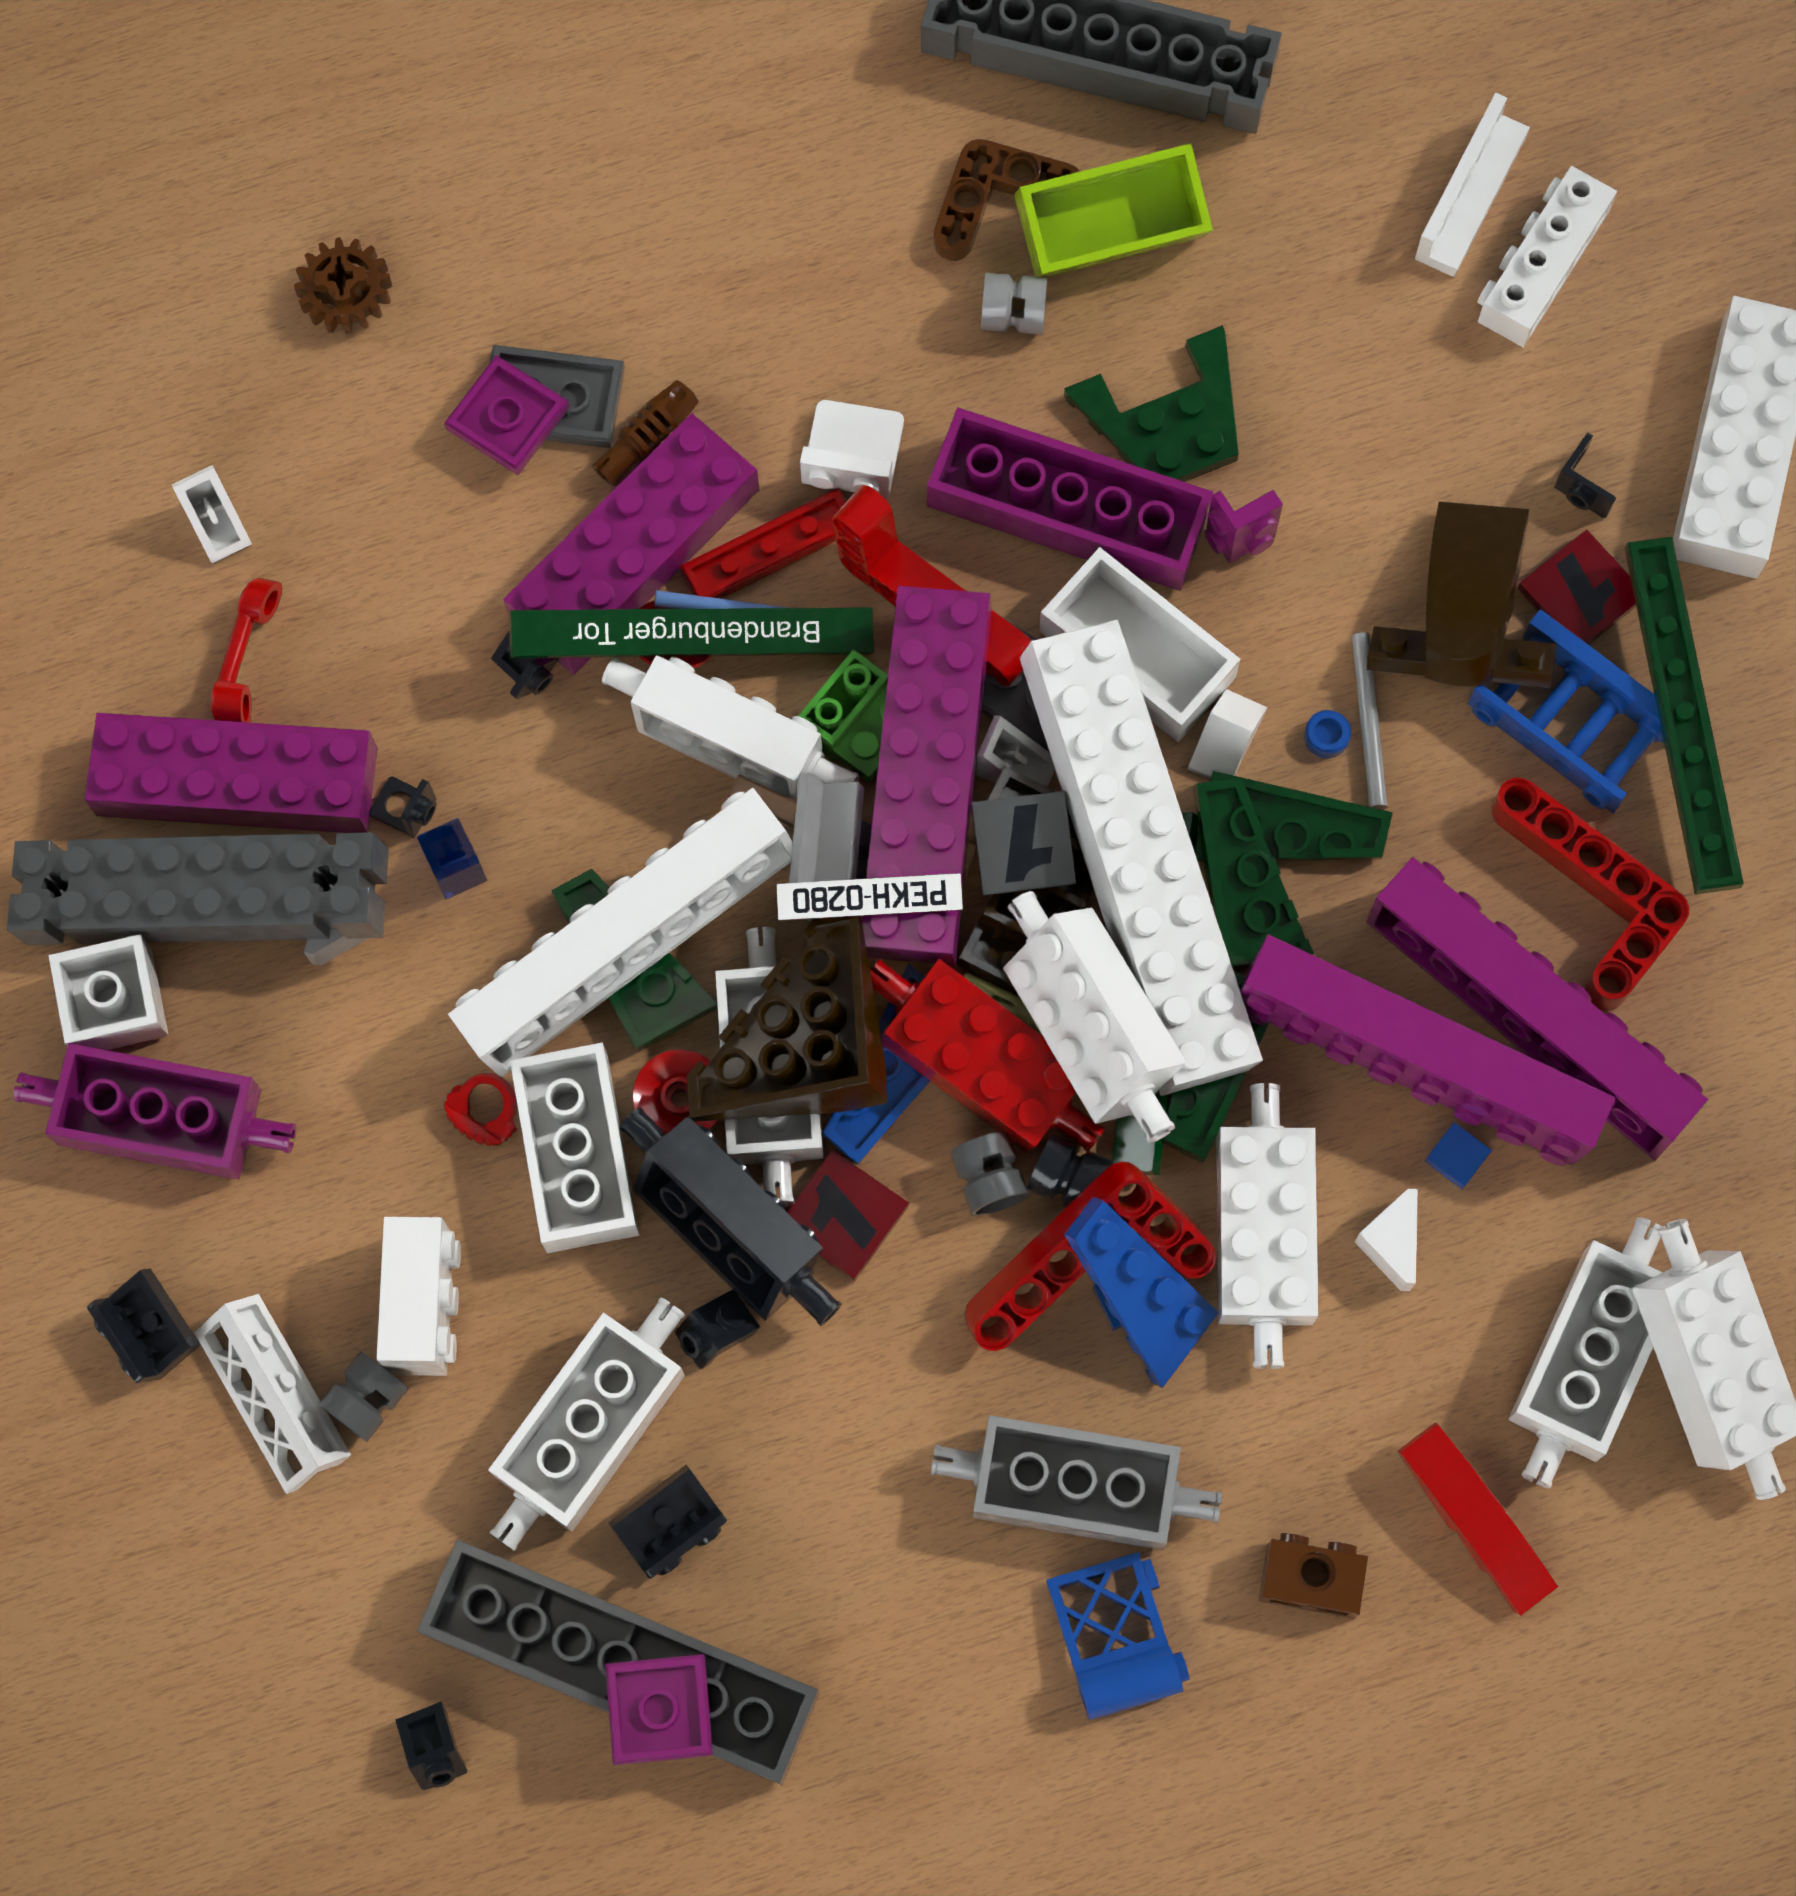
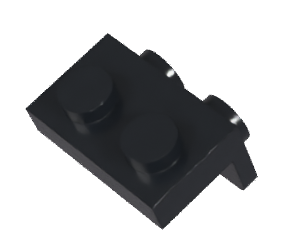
[87,1268,201,1383]
[608,1465,727,1579]

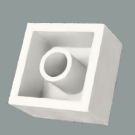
[48,934,169,1050]

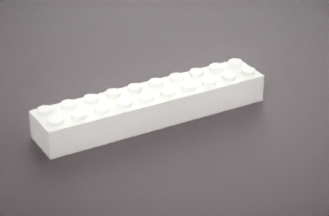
[1019,620,1263,1096]

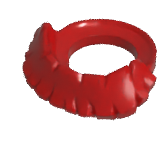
[444,1073,518,1146]

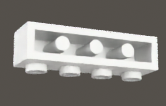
[1477,166,1617,348]

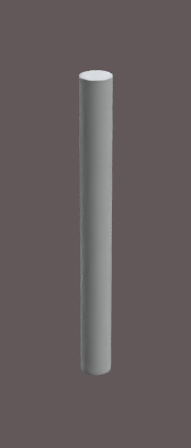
[1352,633,1388,810]

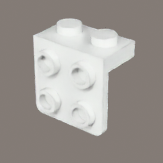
[800,400,904,498]

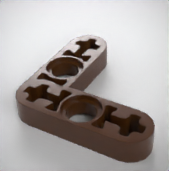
[934,139,1080,261]

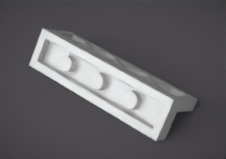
[1415,93,1530,277]
[194,1294,351,1494]

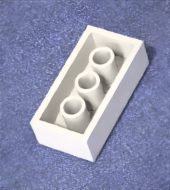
[510,1042,640,1253]

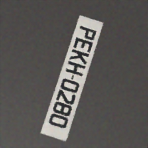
[777,874,963,920]

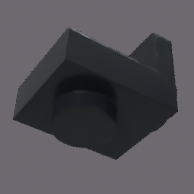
[490,631,560,699]
[675,1289,760,1369]

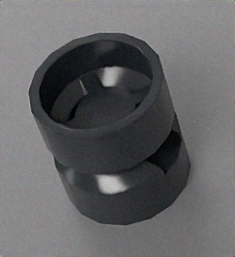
[1027,1134,1113,1207]

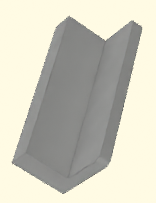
[789,773,865,922]

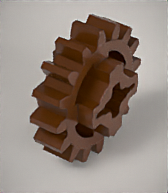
[294,237,393,334]

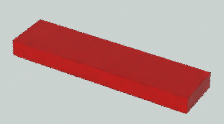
[679,487,846,599]

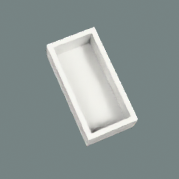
[1039,547,1240,743]

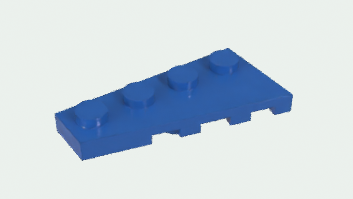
[822,963,930,1165]
[1064,1197,1219,1388]

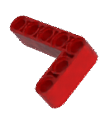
[831,485,1032,687]
[1491,777,1690,1011]
[964,1161,1217,1351]

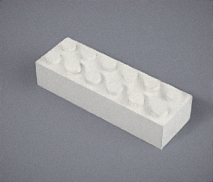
[1673,295,1796,579]

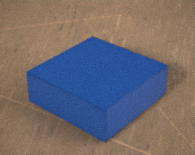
[1424,1122,1492,1190]

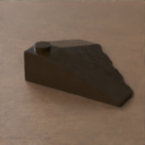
[688,916,888,1122]

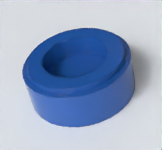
[1304,710,1351,758]

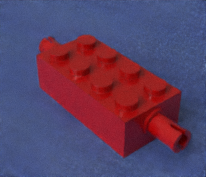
[870,958,1105,1153]

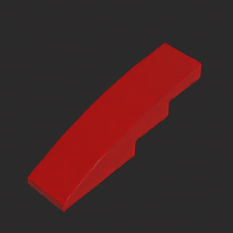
[1397,1423,1558,1616]

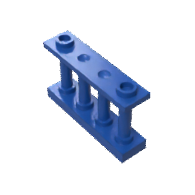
[1468,609,1664,814]

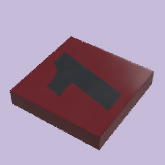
[1517,529,1636,645]
[787,1150,909,1282]

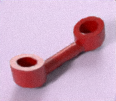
[210,578,282,723]

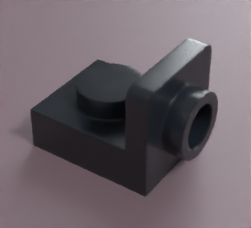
[395,1702,467,1790]

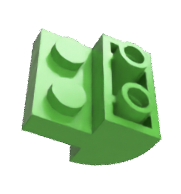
[798,649,888,782]

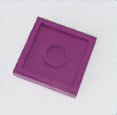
[444,355,570,475]
[605,1654,713,1766]

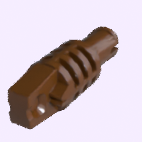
[592,380,699,486]

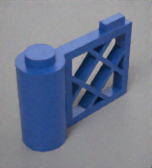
[1046,1552,1190,1720]

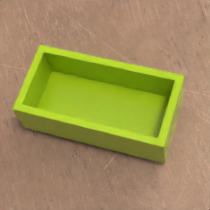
[1014,143,1213,277]

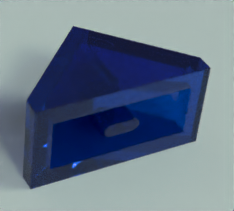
[416,818,487,900]

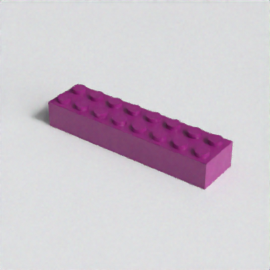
[862,586,992,966]
[1366,856,1709,1161]
[1239,934,1616,1166]

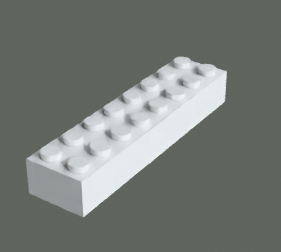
[448,788,793,1077]

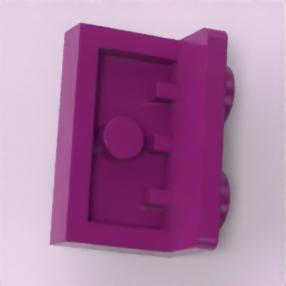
[1204,490,1283,564]

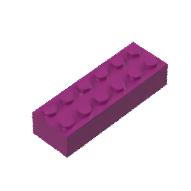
[927,407,1214,591]
[503,413,760,676]
[85,712,378,833]

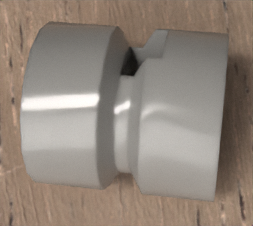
[981,273,1047,335]

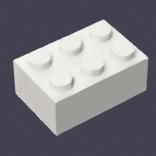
[377,1217,461,1376]

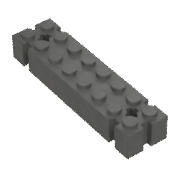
[921,0,1282,134]
[7,832,389,945]

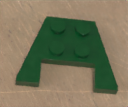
[1064,325,1239,482]

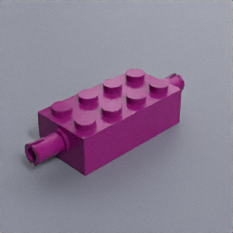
[14,1043,296,1180]

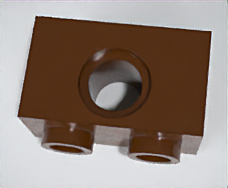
[1259,1533,1368,1619]

